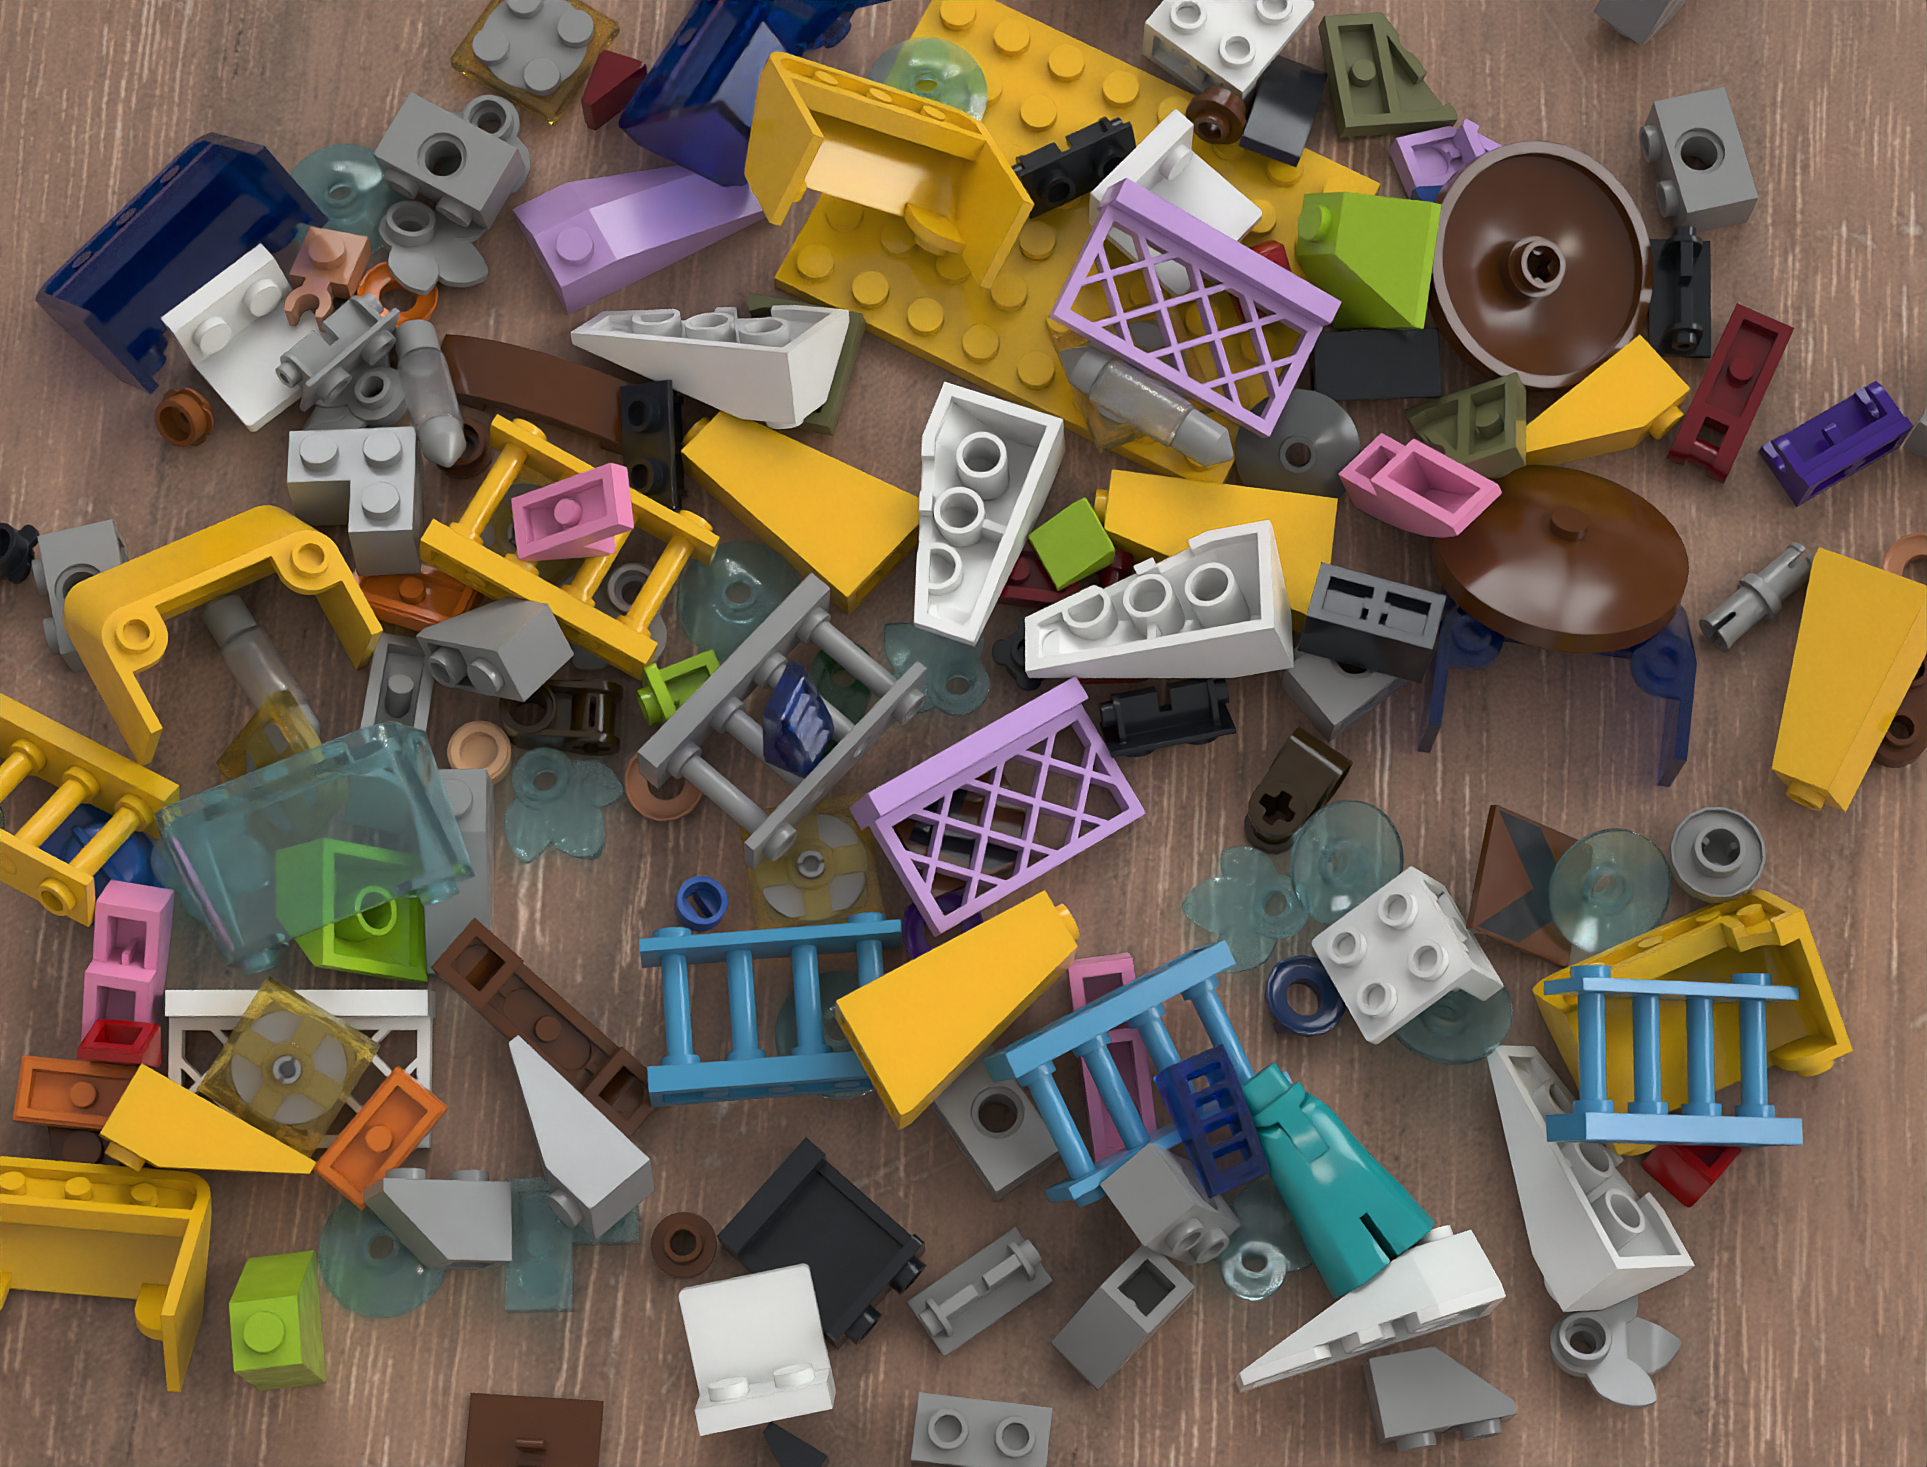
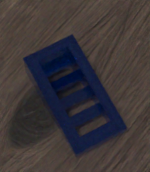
[763,661,834,778]
[1153,1044,1270,1199]

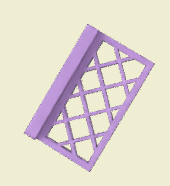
[1048,178,1342,439]
[849,676,1146,937]

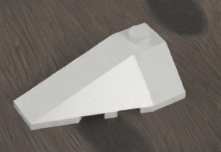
[571,305,850,429]
[914,382,1066,647]
[1025,520,1294,678]
[1486,1045,1695,1312]
[1235,1225,1506,1393]

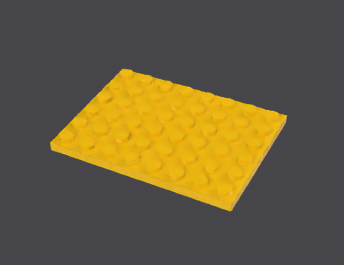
[774,0,1381,484]

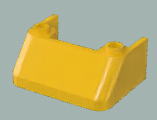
[744,51,1035,289]
[62,505,383,766]
[0,1156,212,1392]

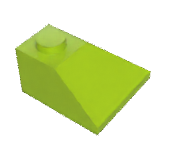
[1295,192,1442,330]
[276,837,428,984]

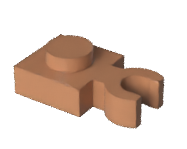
[284,226,372,332]

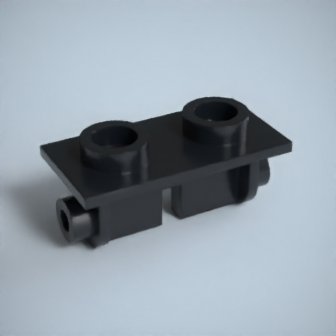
[1011,116,1136,219]
[1648,225,1711,359]
[620,380,688,511]
[1099,678,1236,758]

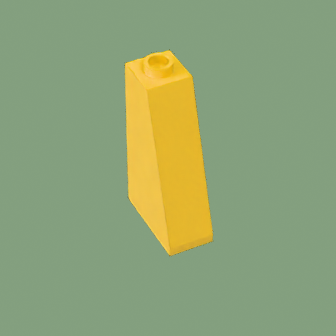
[681,410,920,616]
[1094,469,1338,634]
[1771,547,1927,812]
[835,890,1080,1130]

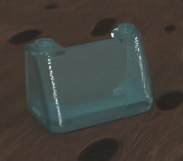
[154,722,475,975]

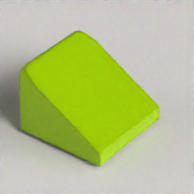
[1028,497,1115,591]

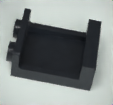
[717,1138,926,1350]

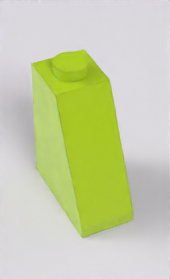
[229,1250,326,1391]

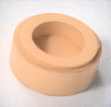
[447,721,513,785]

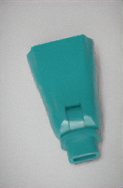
[1233,1062,1436,1298]

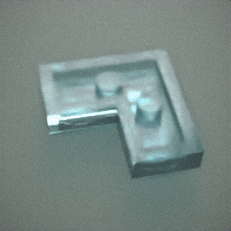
[505,1177,640,1314]

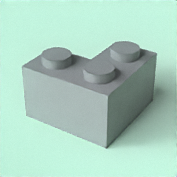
[287,426,425,576]

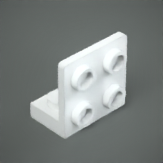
[1142,0,1314,113]
[1089,108,1262,298]
[161,243,335,432]
[1312,866,1504,1044]
[679,1263,836,1436]

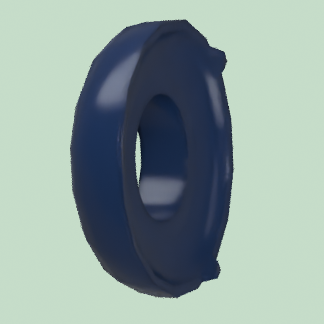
[1264,955,1346,1038]

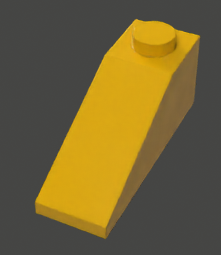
[1526,335,1690,466]
[98,1063,316,1175]

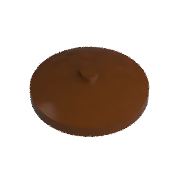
[1427,140,1654,392]
[1432,465,1689,654]

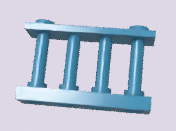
[639,912,902,1107]
[982,940,1292,1207]
[1544,965,1803,1147]

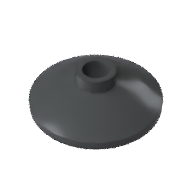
[1235,389,1360,499]

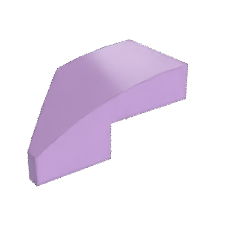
[1388,118,1501,199]

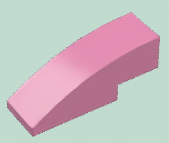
[1338,433,1502,538]
[80,880,175,1067]
[1066,952,1157,1163]

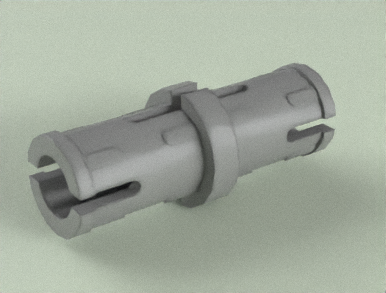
[1699,542,1814,651]

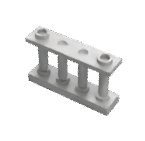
[638,572,927,871]

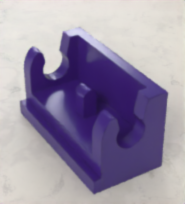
[1759,381,1914,507]

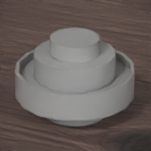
[1668,807,1766,903]

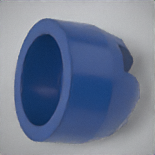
[674,876,728,933]

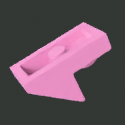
[511,463,634,562]

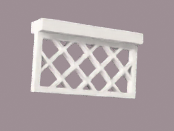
[165,990,436,1148]

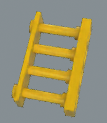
[419,414,720,682]
[0,693,180,927]

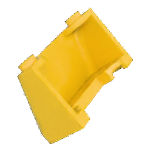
[1532,889,1853,1156]

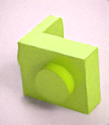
[635,649,720,727]

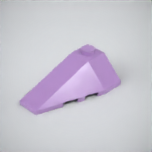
[512,154,766,315]

